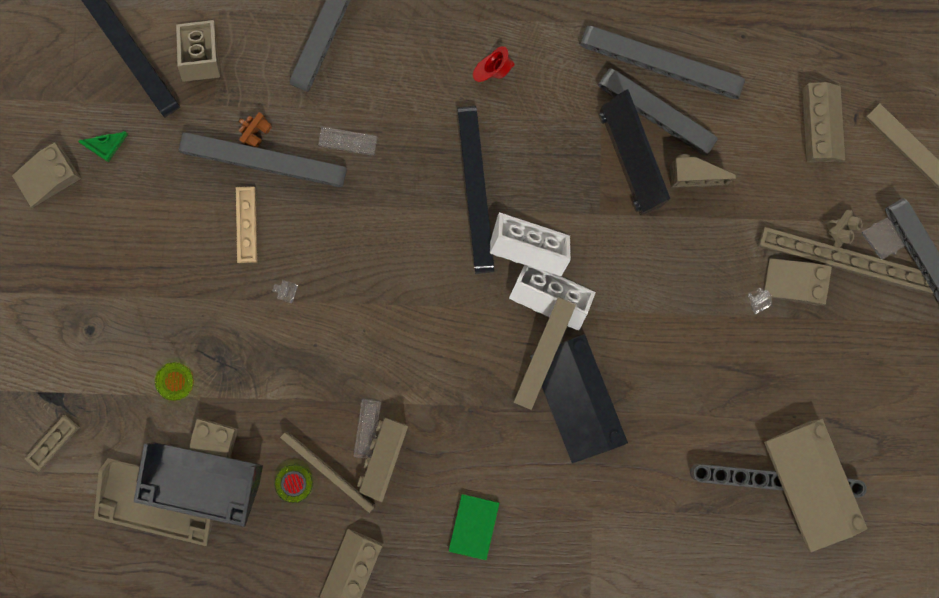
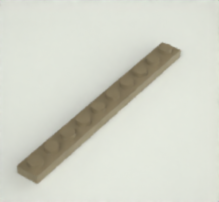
[758,227,934,295]

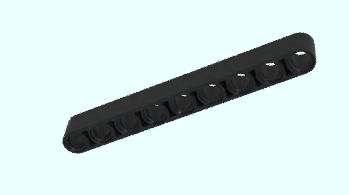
[81,0,181,118]
[457,106,495,274]

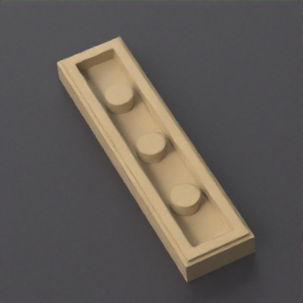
[236,187,257,263]

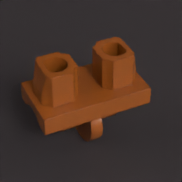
[238,112,272,148]

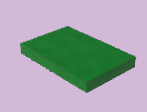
[449,494,500,560]

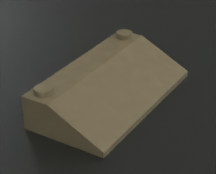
[764,419,867,552]
[94,458,213,546]

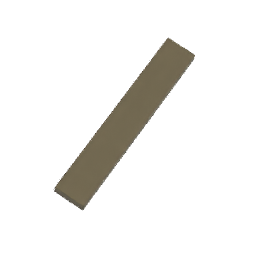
[865,103,939,189]
[514,297,576,410]
[280,432,375,513]

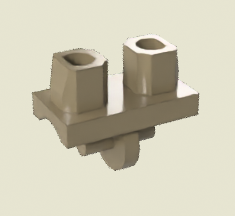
[827,210,863,248]

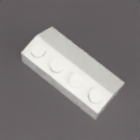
[490,212,571,276]
[509,265,596,331]

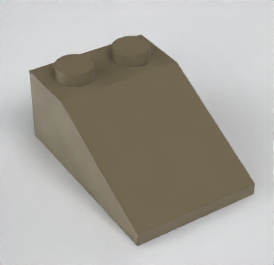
[176,20,220,82]
[12,142,81,208]
[670,154,736,188]
[763,259,832,306]
[189,419,239,458]

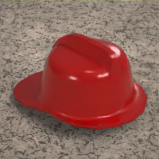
[473,46,515,82]

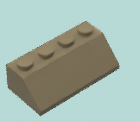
[802,82,845,163]
[357,417,408,502]
[320,529,384,598]

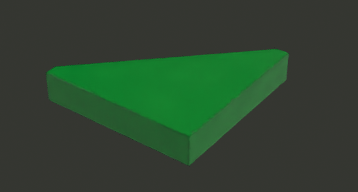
[78,131,128,163]

